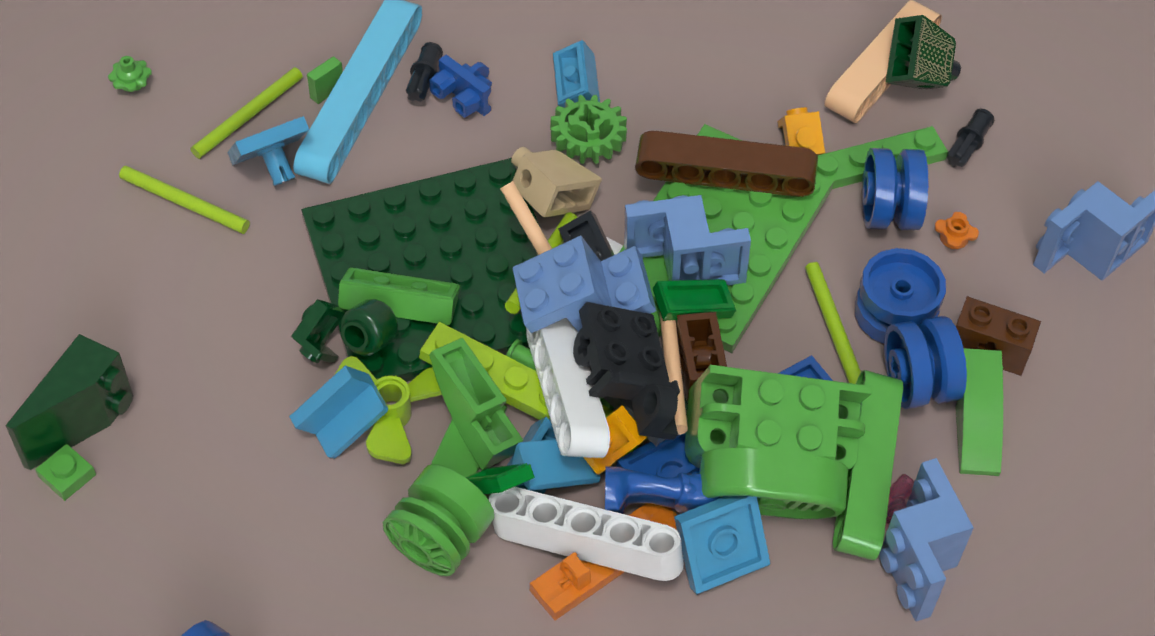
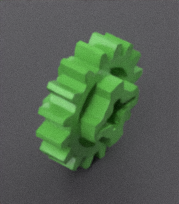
[550,95,627,164]

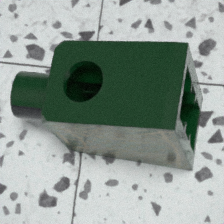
[886,15,961,89]

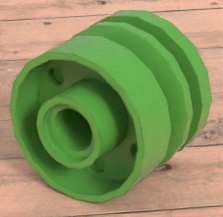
[382,465,494,576]

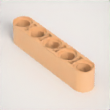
[824,0,942,123]

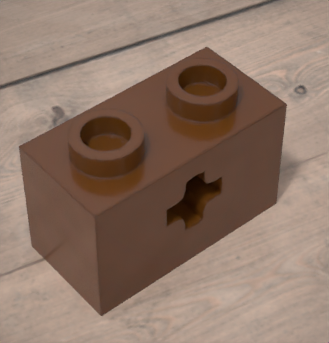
[956,296,1041,376]
[676,312,727,406]

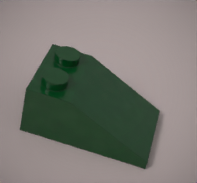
[5,334,133,470]

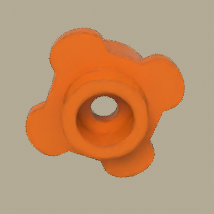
[935,212,979,249]

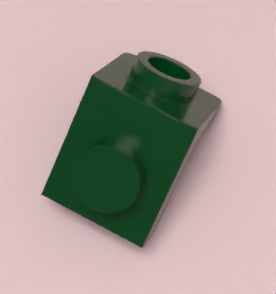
[291,299,345,363]

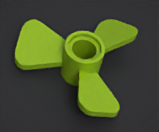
[336,356,442,464]

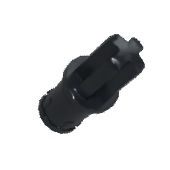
[405,42,443,102]
[947,108,995,167]

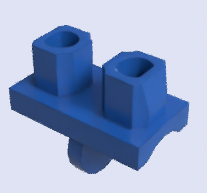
[429,54,492,118]

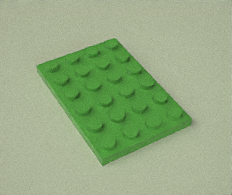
[619,124,834,353]

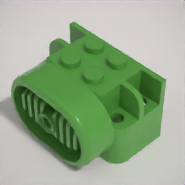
[685,365,872,519]

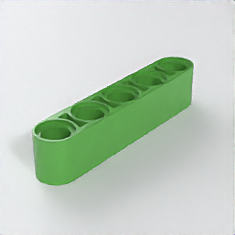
[832,370,903,561]

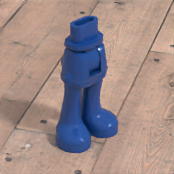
[605,466,725,514]

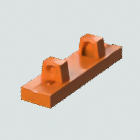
[529,503,677,621]

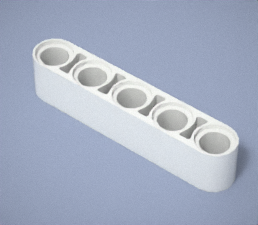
[526,318,610,458]
[489,487,684,581]

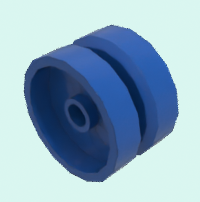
[862,148,929,230]
[855,248,946,344]
[884,316,967,409]

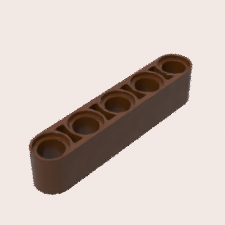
[635,131,818,197]

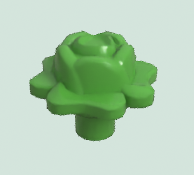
[108,56,152,92]

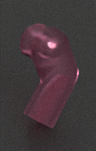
[886,474,914,524]

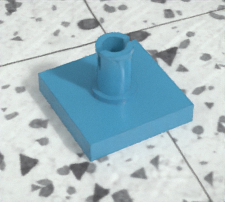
[227,116,310,186]
[674,496,770,594]

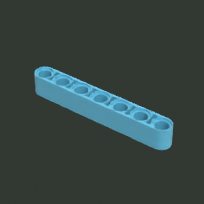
[293,0,422,184]

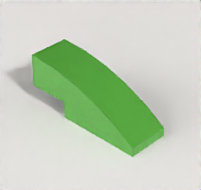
[429,338,524,470]
[955,348,1004,476]

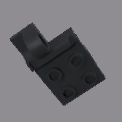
[573,302,680,440]

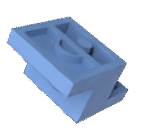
[1033,181,1155,281]
[624,195,751,285]
[513,236,656,333]
[879,458,974,622]

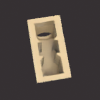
[511,147,602,218]

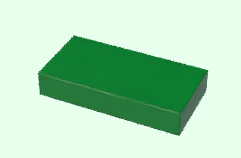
[652,279,736,321]
[466,463,535,494]

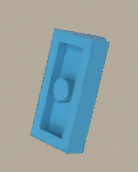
[289,366,388,459]

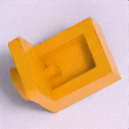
[777,107,825,155]
[583,405,648,475]

